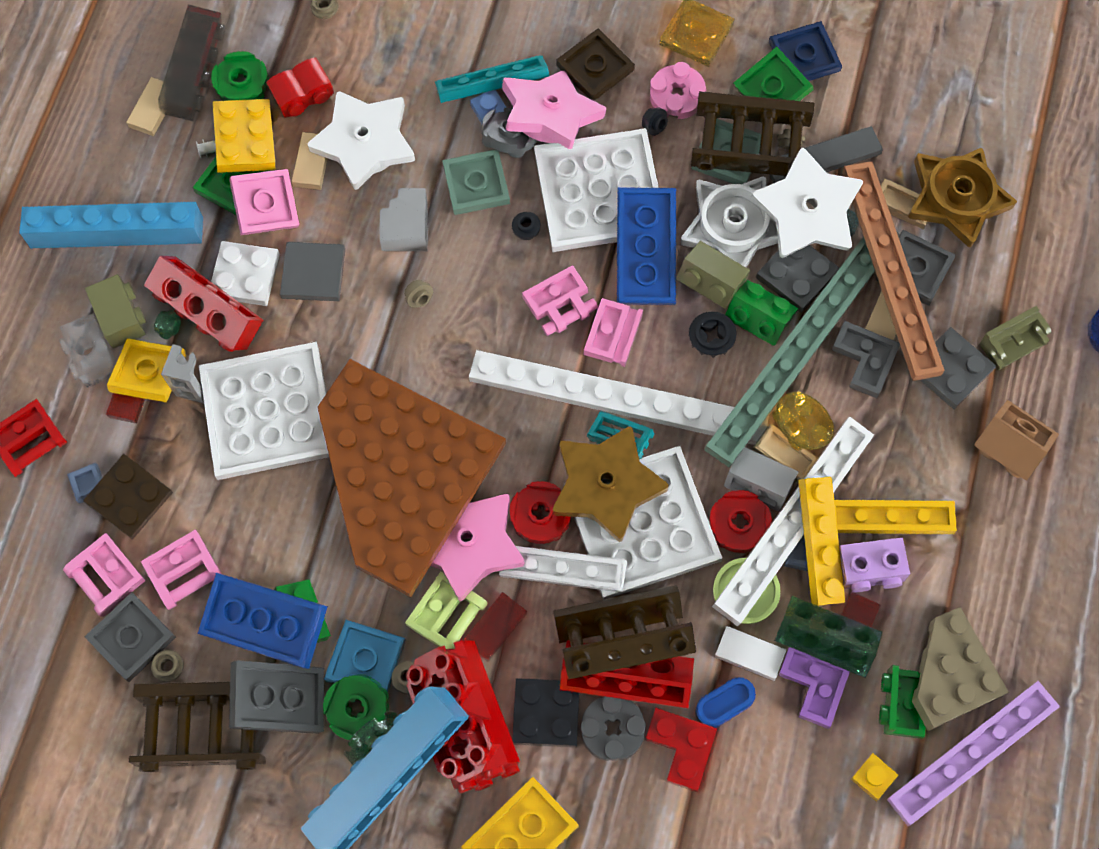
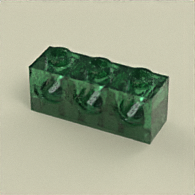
[774,596,882,678]

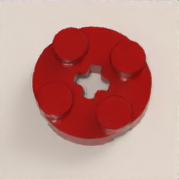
[510,481,571,544]
[709,490,772,553]

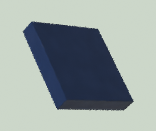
[769,21,842,81]

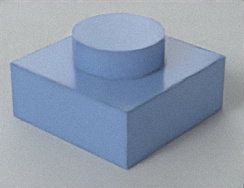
[470,90,506,124]

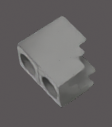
[380,188,428,251]

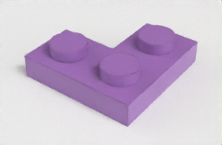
[779,643,851,729]

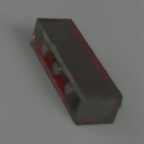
[158,4,225,121]

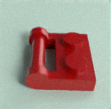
[0,399,68,477]

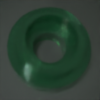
[154,310,181,340]

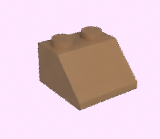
[974,400,1059,481]

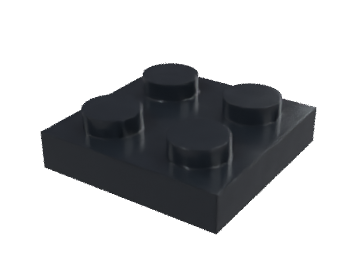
[512,678,579,748]

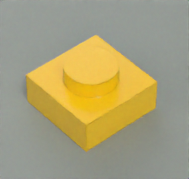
[851,753,898,801]

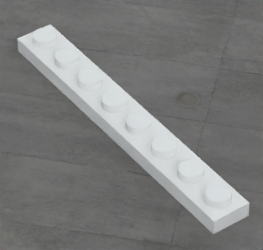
[712,416,874,626]

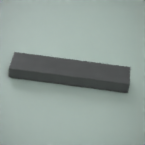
[769,126,883,183]

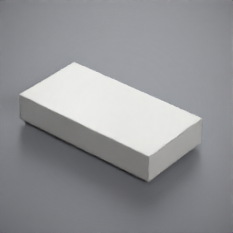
[715,626,786,681]

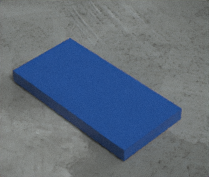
[617,187,676,305]
[197,573,328,669]

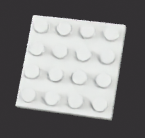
[534,128,659,252]
[199,342,329,480]
[564,446,722,600]

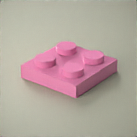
[229,169,299,235]

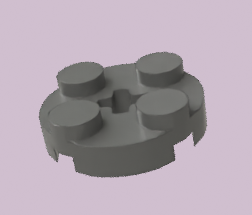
[481,108,537,158]
[581,697,646,761]

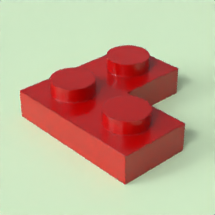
[645,708,717,792]

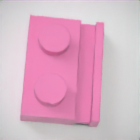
[584,298,643,367]

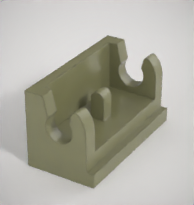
[979,306,1052,371]

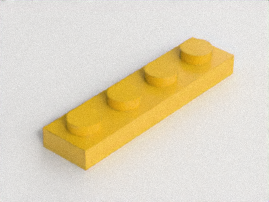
[798,477,845,606]
[834,500,957,534]

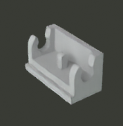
[161,344,204,403]
[724,447,798,512]

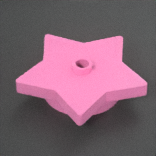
[502,71,606,149]
[431,494,525,601]

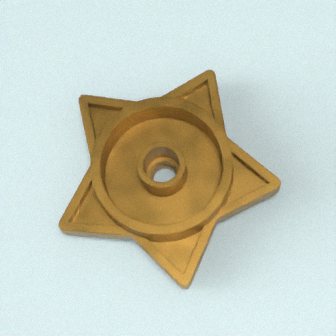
[908,148,1017,248]
[553,426,669,542]

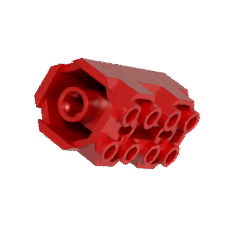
[406,640,520,793]

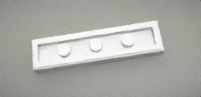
[499,546,627,593]

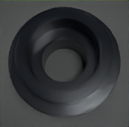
[642,107,668,136]
[512,212,541,240]

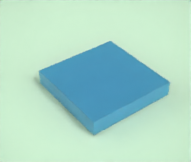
[324,619,406,692]

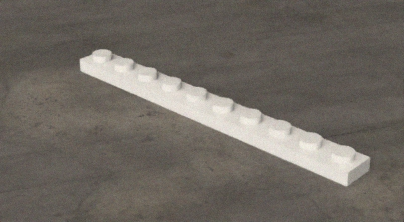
[469,350,769,445]

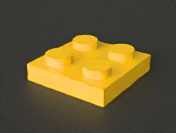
[107,338,186,403]

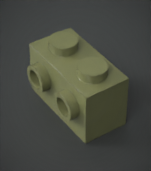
[676,240,751,309]
[85,274,146,349]

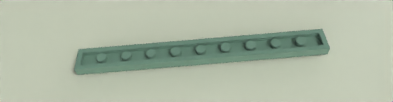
[704,237,875,468]

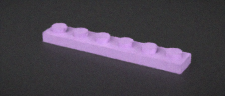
[887,681,1060,826]

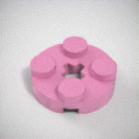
[650,62,706,119]

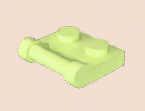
[405,571,488,649]

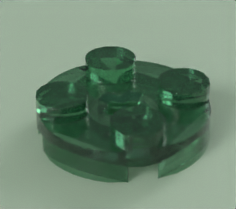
[344,711,398,765]

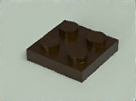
[556,28,635,101]
[83,453,173,540]

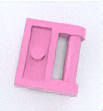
[141,530,222,610]
[63,533,146,617]

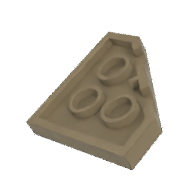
[912,607,1009,731]

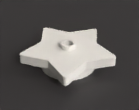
[308,91,415,190]
[751,148,863,258]
[681,176,778,267]

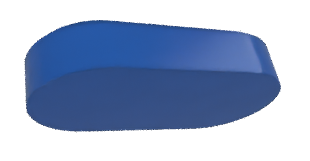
[696,677,756,728]

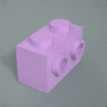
[839,537,910,593]

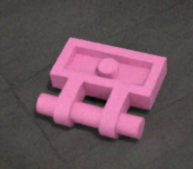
[522,265,598,336]

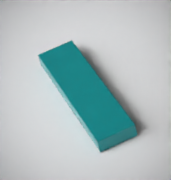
[435,55,549,103]

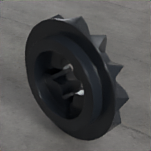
[688,311,737,358]

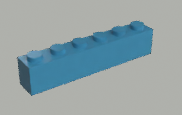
[19,202,203,249]
[300,687,469,849]

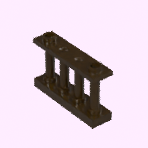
[691,91,815,177]
[553,585,696,679]
[129,682,266,772]

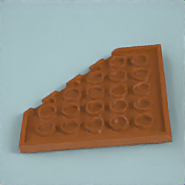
[318,359,506,598]

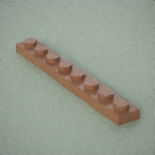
[842,161,945,381]

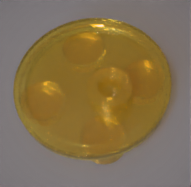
[772,392,834,451]

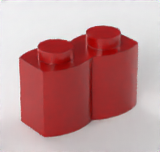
[266,57,334,118]

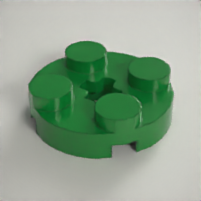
[211,51,269,101]
[323,674,389,741]

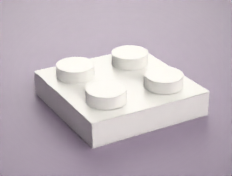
[211,241,280,306]

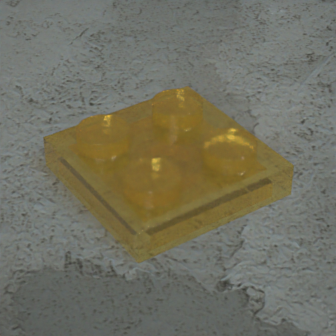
[659,0,735,67]

